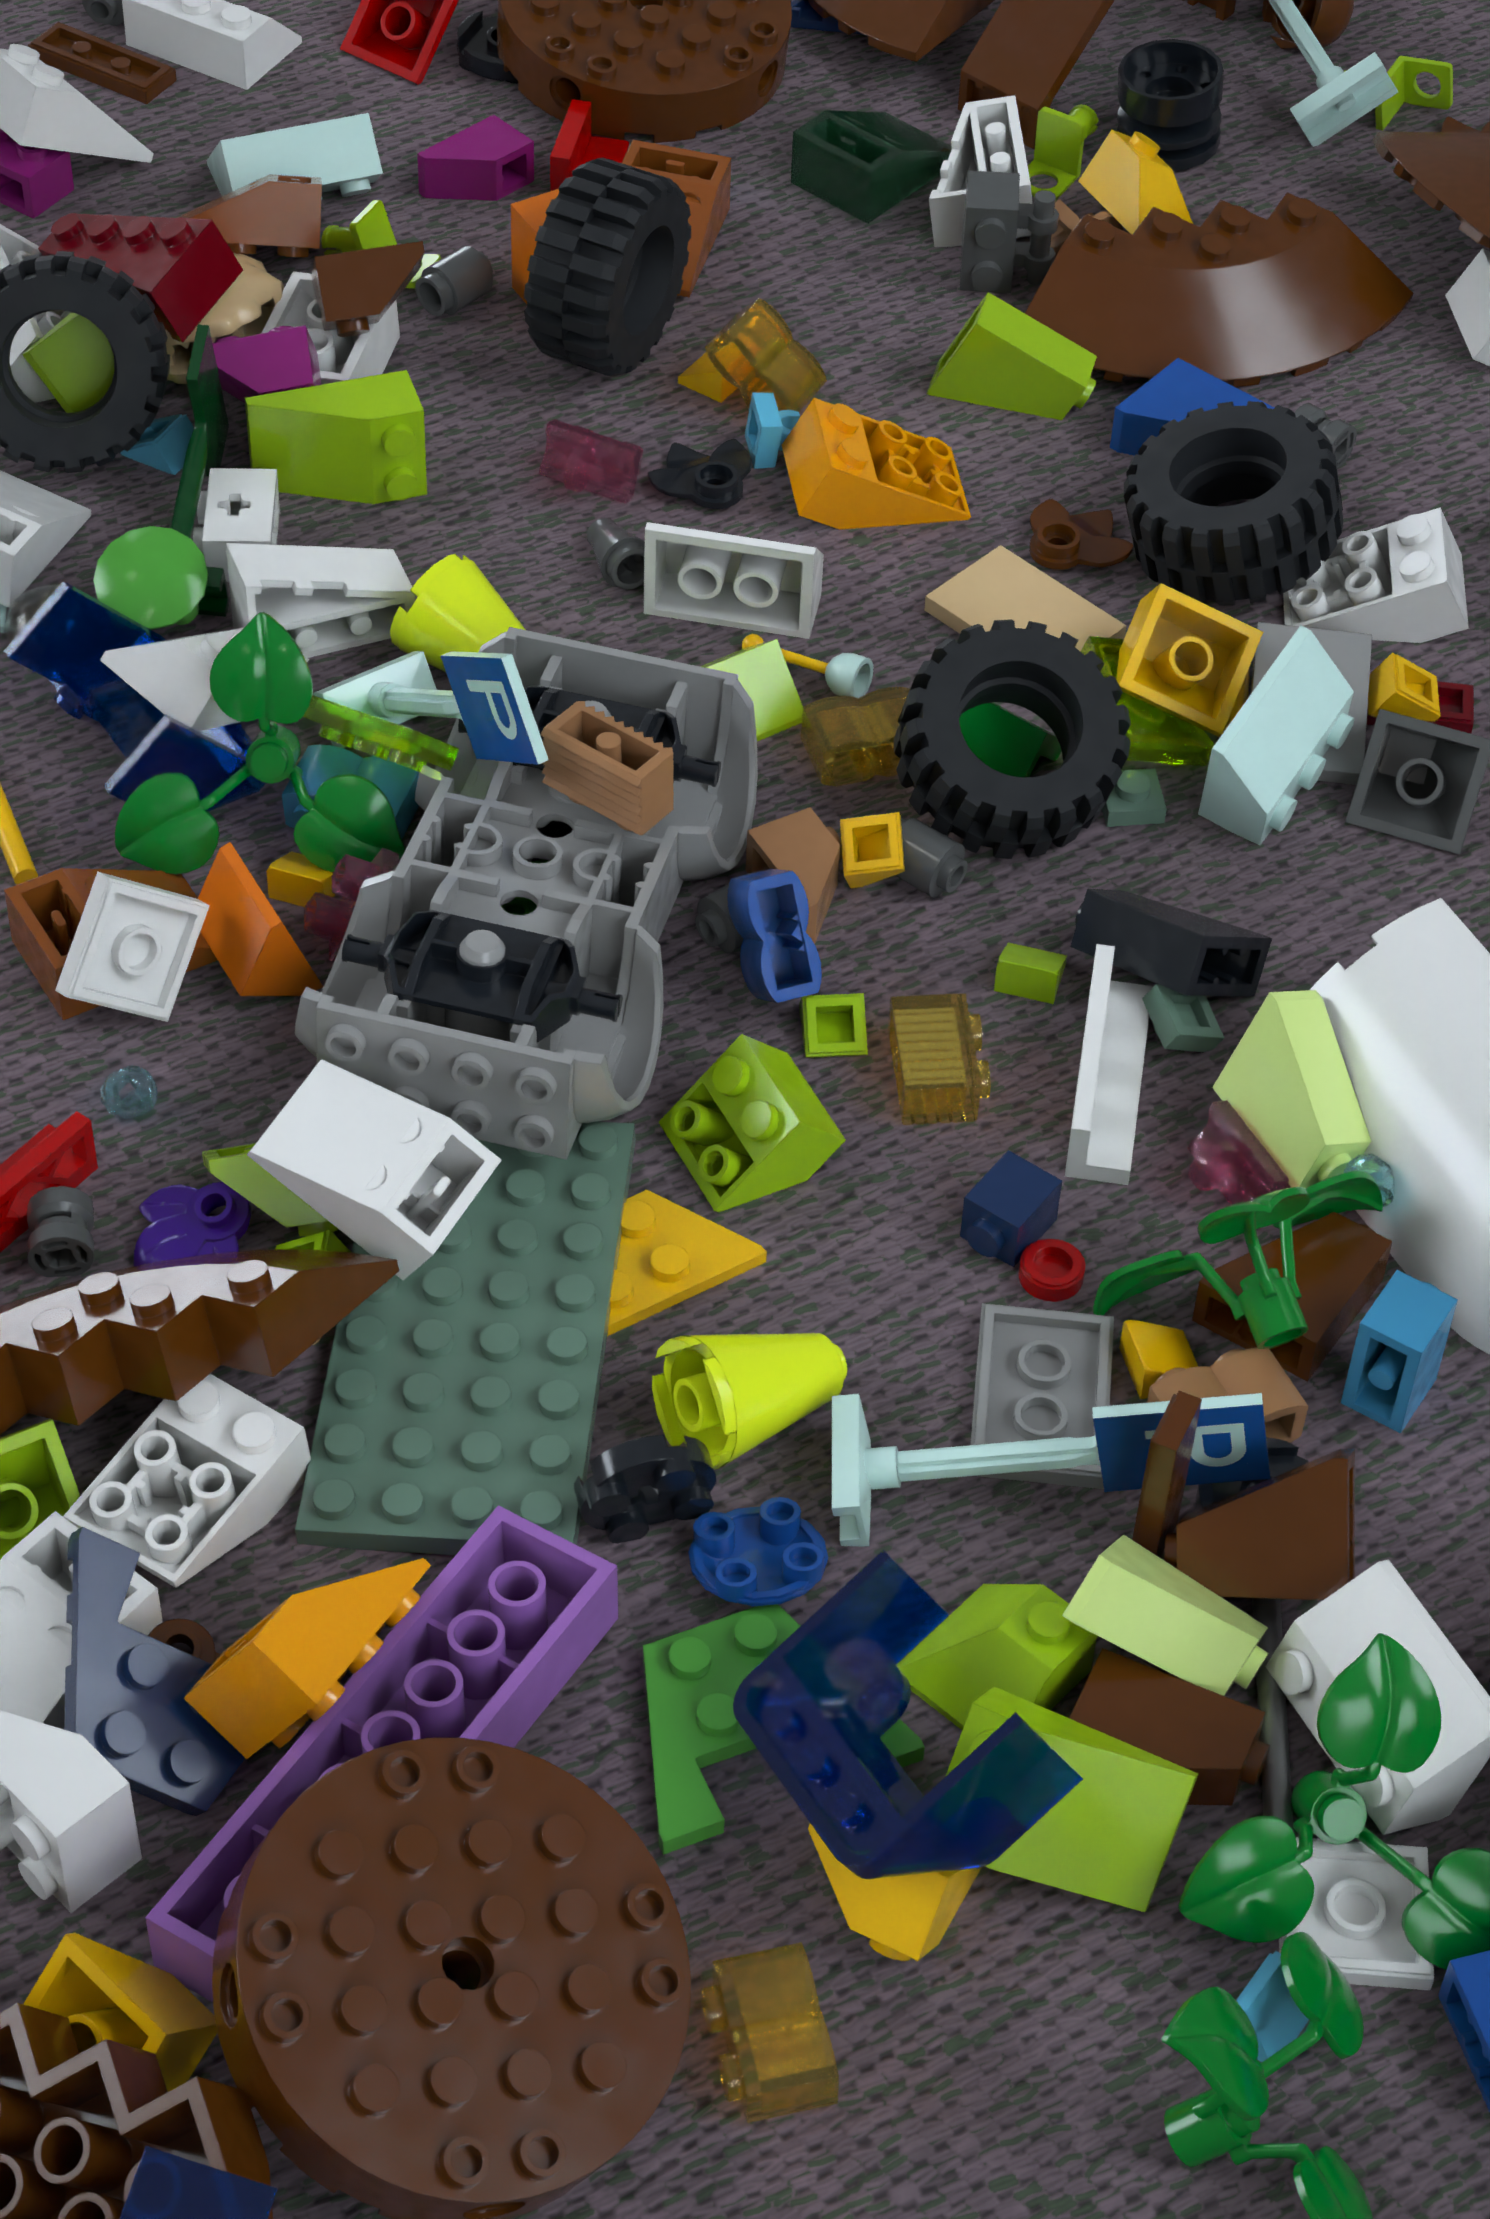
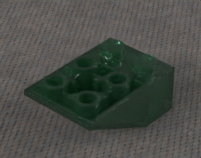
[791,110,952,224]

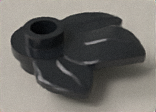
[648,439,751,509]

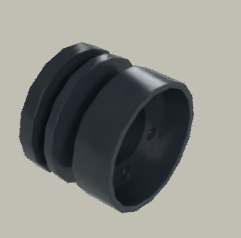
[1117,39,1224,171]

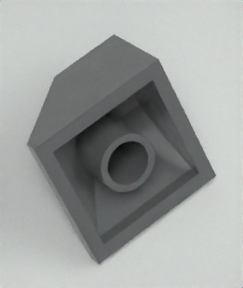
[1345,709,1490,855]

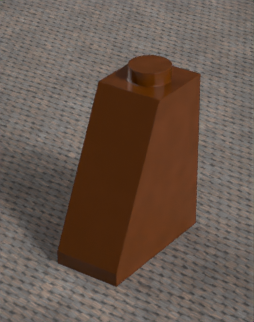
[1192,1212,1392,1382]
[1164,1449,1355,1600]
[1069,1648,1270,1806]

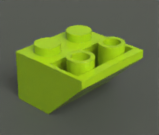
[659,1034,846,1212]

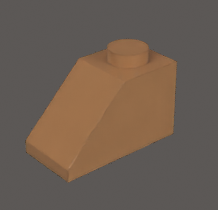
[746,807,842,944]

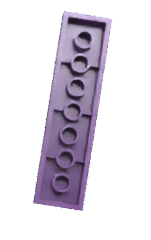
[145,1505,618,2002]

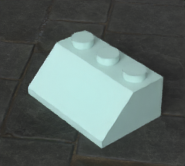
[207,113,383,200]
[1198,625,1355,845]

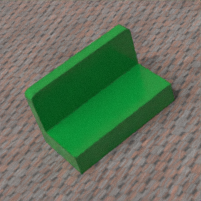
[959,702,1062,777]

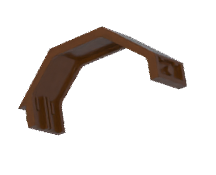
[958,0,1236,149]

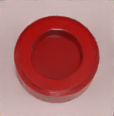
[1018,1239,1086,1302]

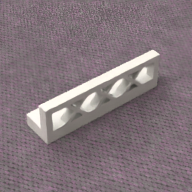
[1065,944,1153,1185]

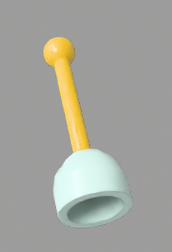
[742,634,873,702]

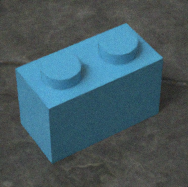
[1341,1270,1458,1433]

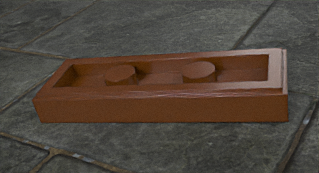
[28,22,176,104]
[1132,1391,1202,1558]

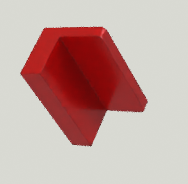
[550,99,629,191]

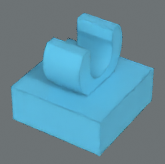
[745,392,800,469]

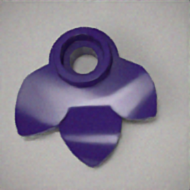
[133,1182,251,1266]

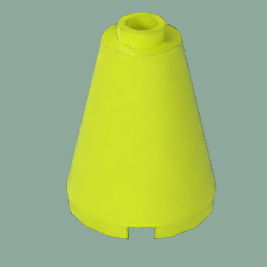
[390,554,526,672]
[652,1333,847,1470]

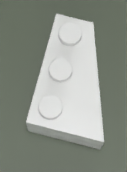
[929,95,1033,247]
[226,543,415,658]

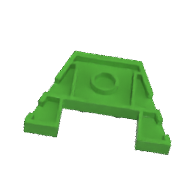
[643,1604,925,1855]

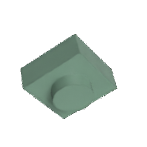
[1102,768,1167,827]
[1142,984,1224,1052]

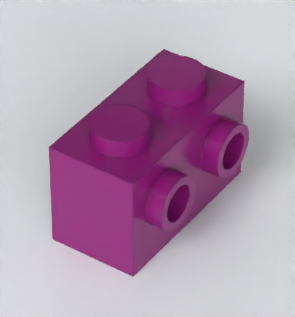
[0,128,74,219]

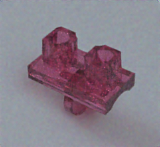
[539,419,643,504]
[304,848,399,962]
[1187,1100,1292,1205]

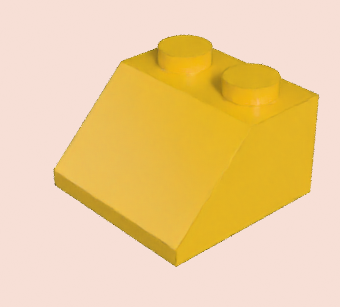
[1116,583,1263,737]

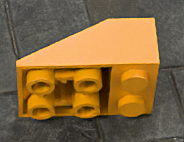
[781,398,971,530]
[184,1558,431,1759]

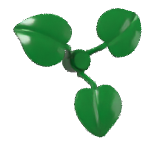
[115,612,405,874]
[1093,1171,1383,1349]
[1178,1633,1490,1969]
[1161,1932,1373,2219]

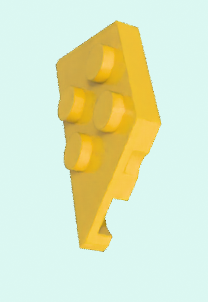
[607,1190,767,1336]

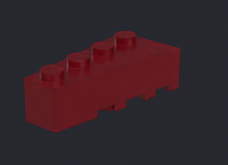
[38,213,243,343]

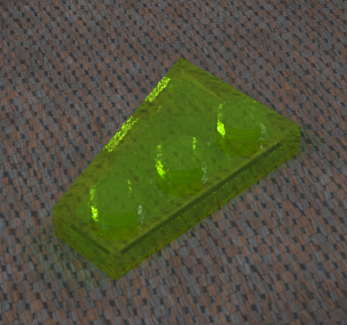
[1080,636,1215,766]
[303,695,459,773]

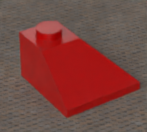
[340,0,459,85]

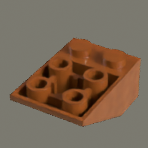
[622,140,731,298]
[177,174,322,257]
[4,868,218,1020]

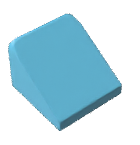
[120,414,194,475]
[1236,1950,1309,2062]

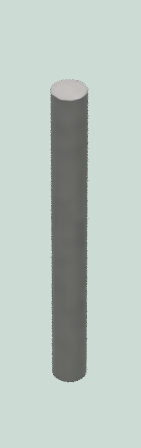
[1252,1598,1294,1832]

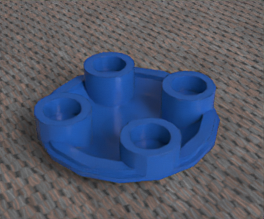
[688,1497,828,1606]

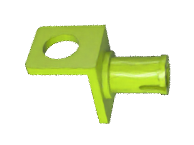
[1344,56,1453,131]
[1028,104,1099,201]
[321,200,441,288]

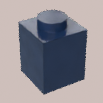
[960,1150,1062,1267]

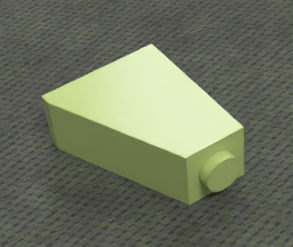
[1212,990,1371,1188]
[1062,1534,1269,1696]

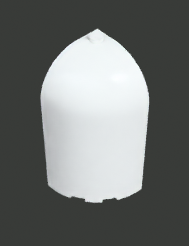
[1310,898,1490,1355]

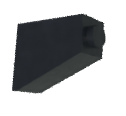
[1070,889,1272,996]

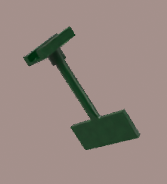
[170,324,230,617]

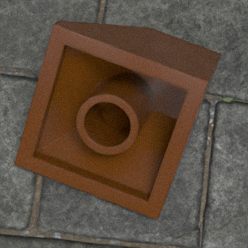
[311,241,425,337]

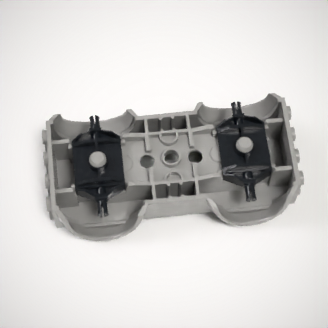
[295,627,758,1160]

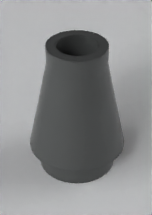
[587,518,645,589]

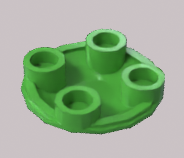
[93,526,209,630]

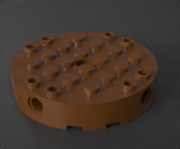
[497,0,792,143]
[212,1738,691,2219]

